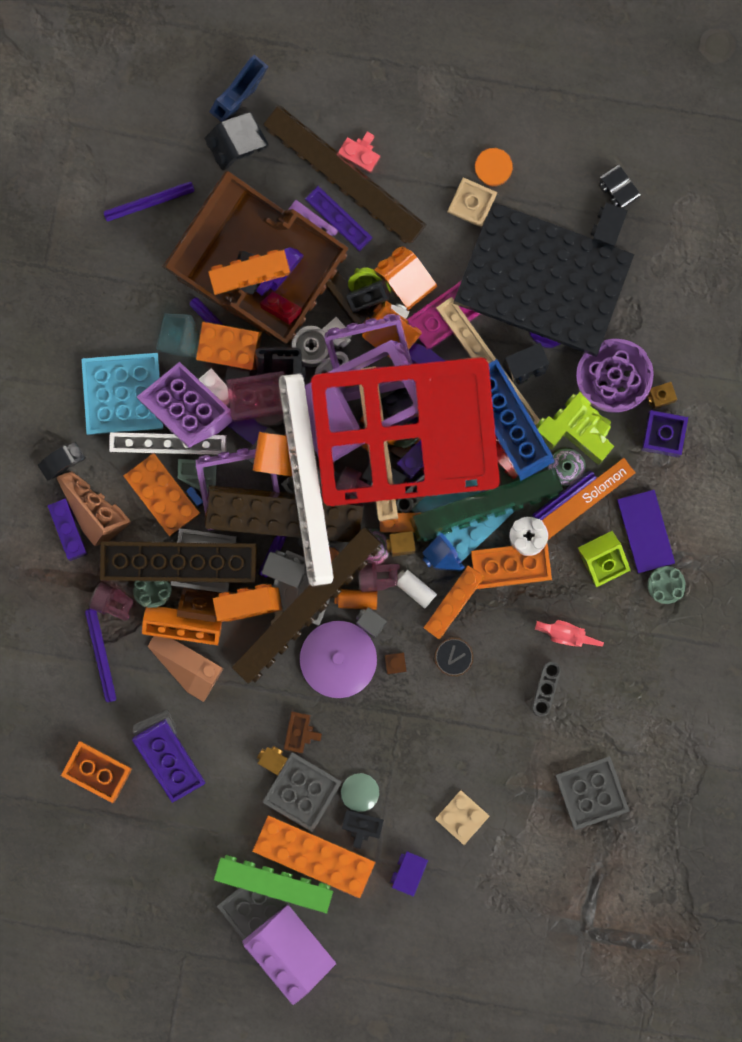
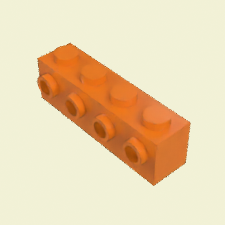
[142,606,222,645]

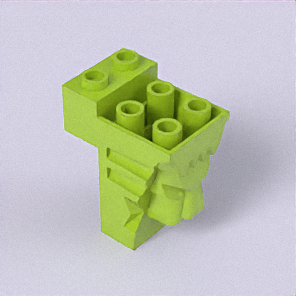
[536,392,614,465]

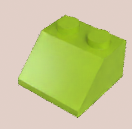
[578,531,631,587]

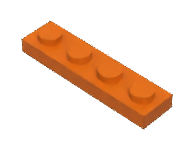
[424,565,484,639]

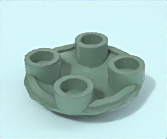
[648,566,686,604]
[133,581,171,608]
[341,773,379,812]

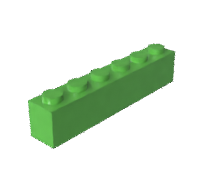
[214,855,333,913]

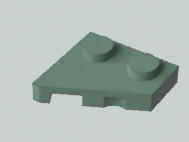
[177,459,217,492]

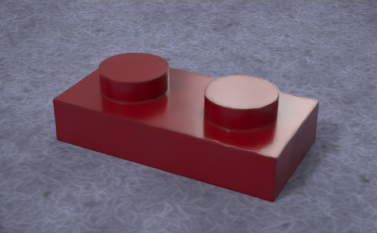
[260,291,302,324]

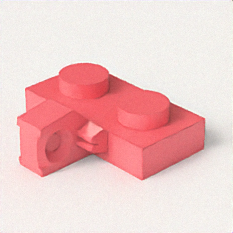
[339,132,380,173]

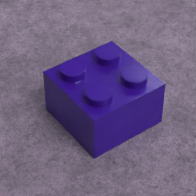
[641,410,688,458]

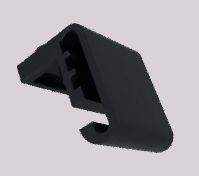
[204,112,269,171]
[255,347,306,386]

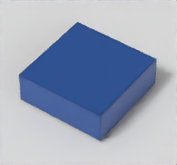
[186,487,203,508]

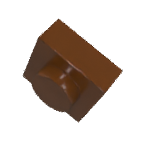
[385,653,407,675]

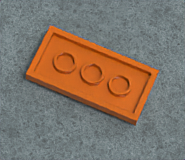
[124,453,200,537]
[471,544,552,589]

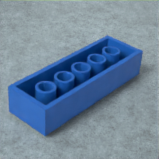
[489,359,554,481]

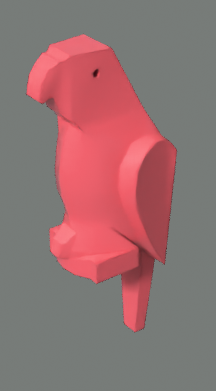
[535,620,604,647]

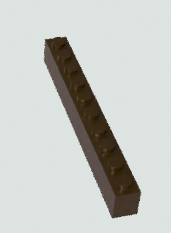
[264,106,427,244]
[232,527,382,684]

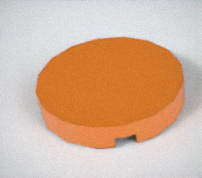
[475,148,513,186]

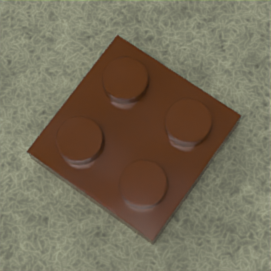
[177,587,219,622]

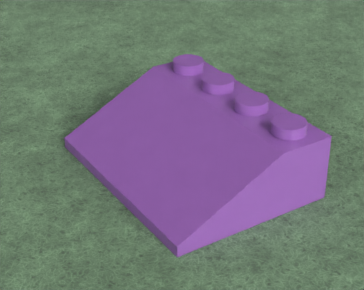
[137,362,232,448]
[242,904,336,1005]

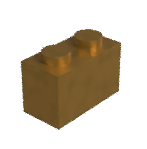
[386,531,415,557]

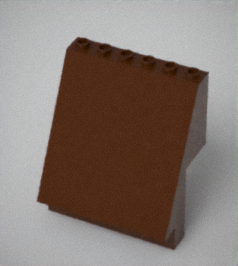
[162,171,348,344]

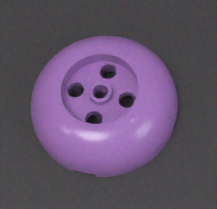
[576,339,654,413]

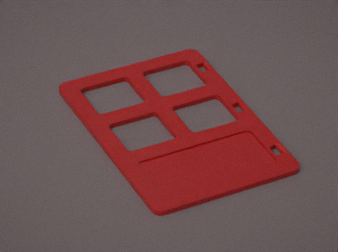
[311,357,500,506]

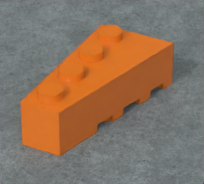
[208,249,290,295]

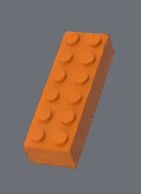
[253,815,375,898]

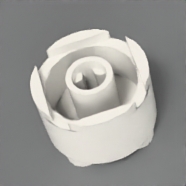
[292,326,329,367]

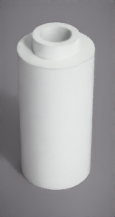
[395,570,437,609]

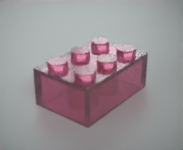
[226,371,285,422]

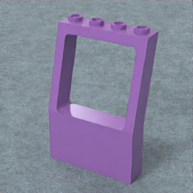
[305,340,419,462]

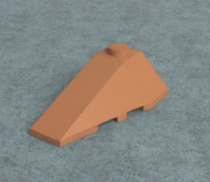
[57,472,131,546]
[147,636,223,702]

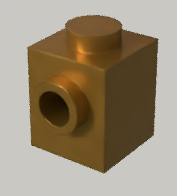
[646,382,677,409]
[257,746,288,775]

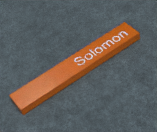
[542,458,636,540]

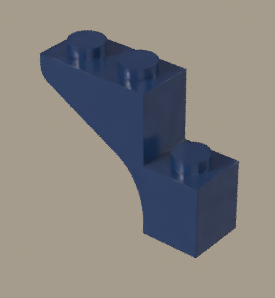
[209,55,269,122]

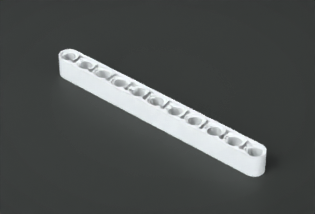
[279,374,333,586]

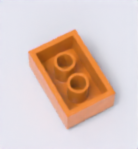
[196,322,262,370]
[213,584,283,622]
[61,741,132,803]

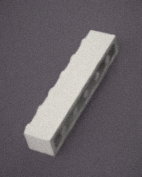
[110,432,227,455]

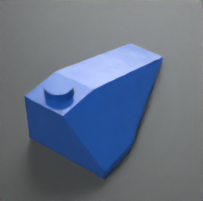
[422,533,465,572]

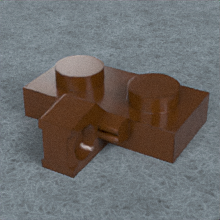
[284,712,322,753]

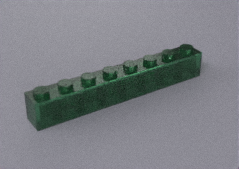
[410,468,563,542]

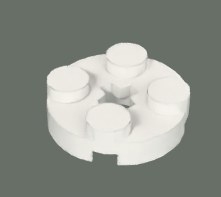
[509,517,548,556]

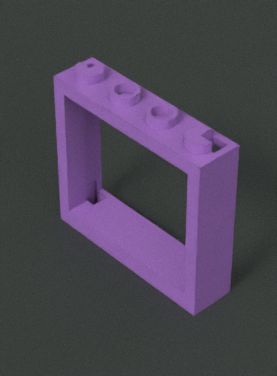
[325,314,412,401]
[196,448,280,531]

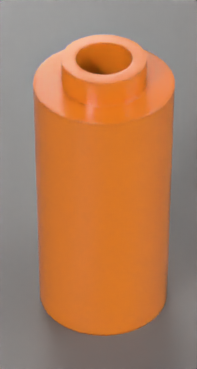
[335,589,378,610]

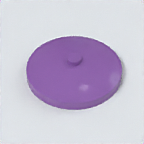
[300,621,377,698]

